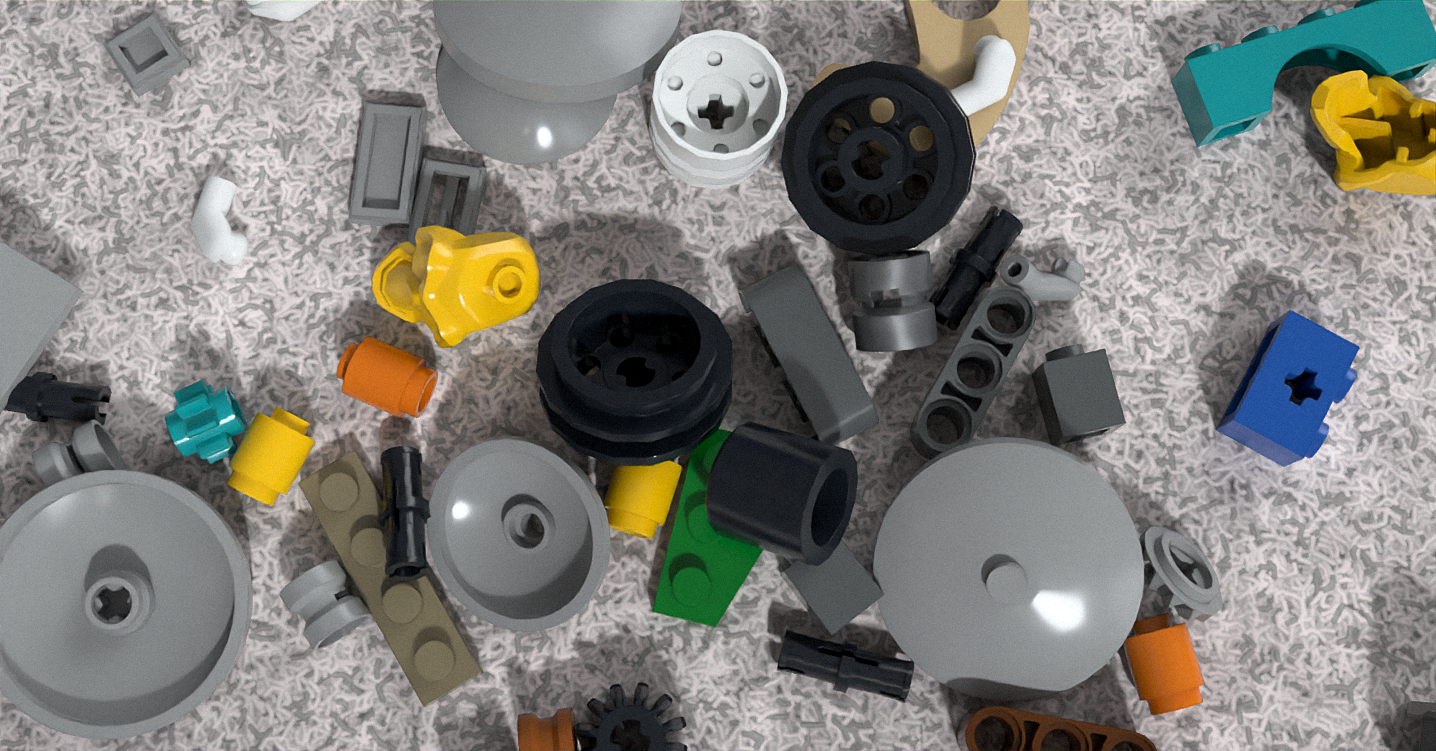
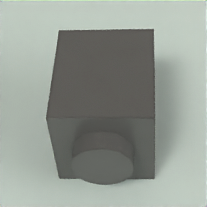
[1031,344,1126,446]
[781,539,884,638]

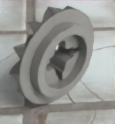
[1139,526,1222,622]

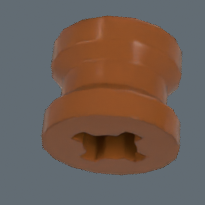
[517,707,579,751]

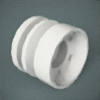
[649,29,788,190]

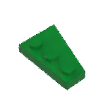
[652,429,763,628]

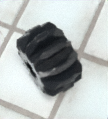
[575,682,688,751]

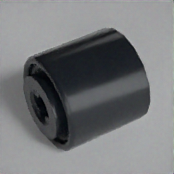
[705,421,858,566]

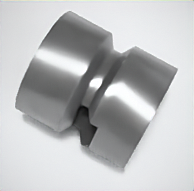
[847,250,938,352]

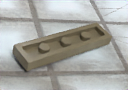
[298,450,484,707]

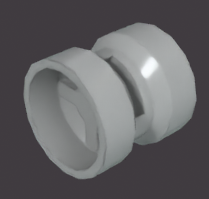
[32,420,127,488]
[279,559,371,651]

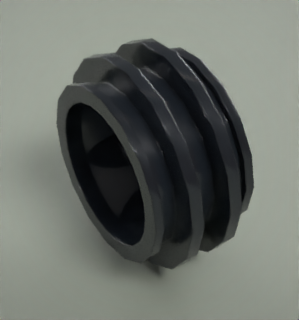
[780,61,977,256]
[536,279,733,466]

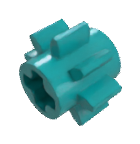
[165,379,248,464]

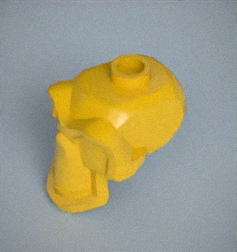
[1310,70,1436,196]
[371,225,541,348]

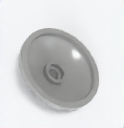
[437,46,617,165]
[427,436,611,632]

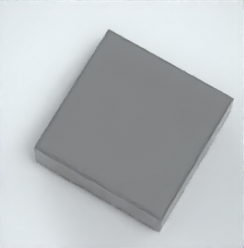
[103,12,191,97]

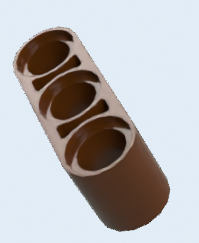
[956,706,1157,751]

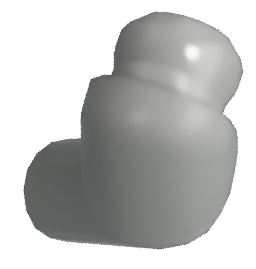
[1000,255,1085,301]

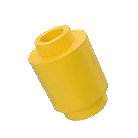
[226,406,316,507]
[603,459,682,540]

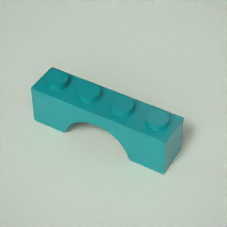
[1171,0,1436,147]

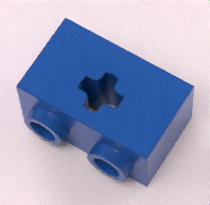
[1216,310,1360,467]

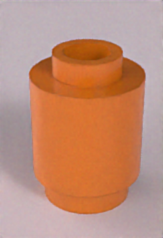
[336,336,438,418]
[1123,613,1205,715]

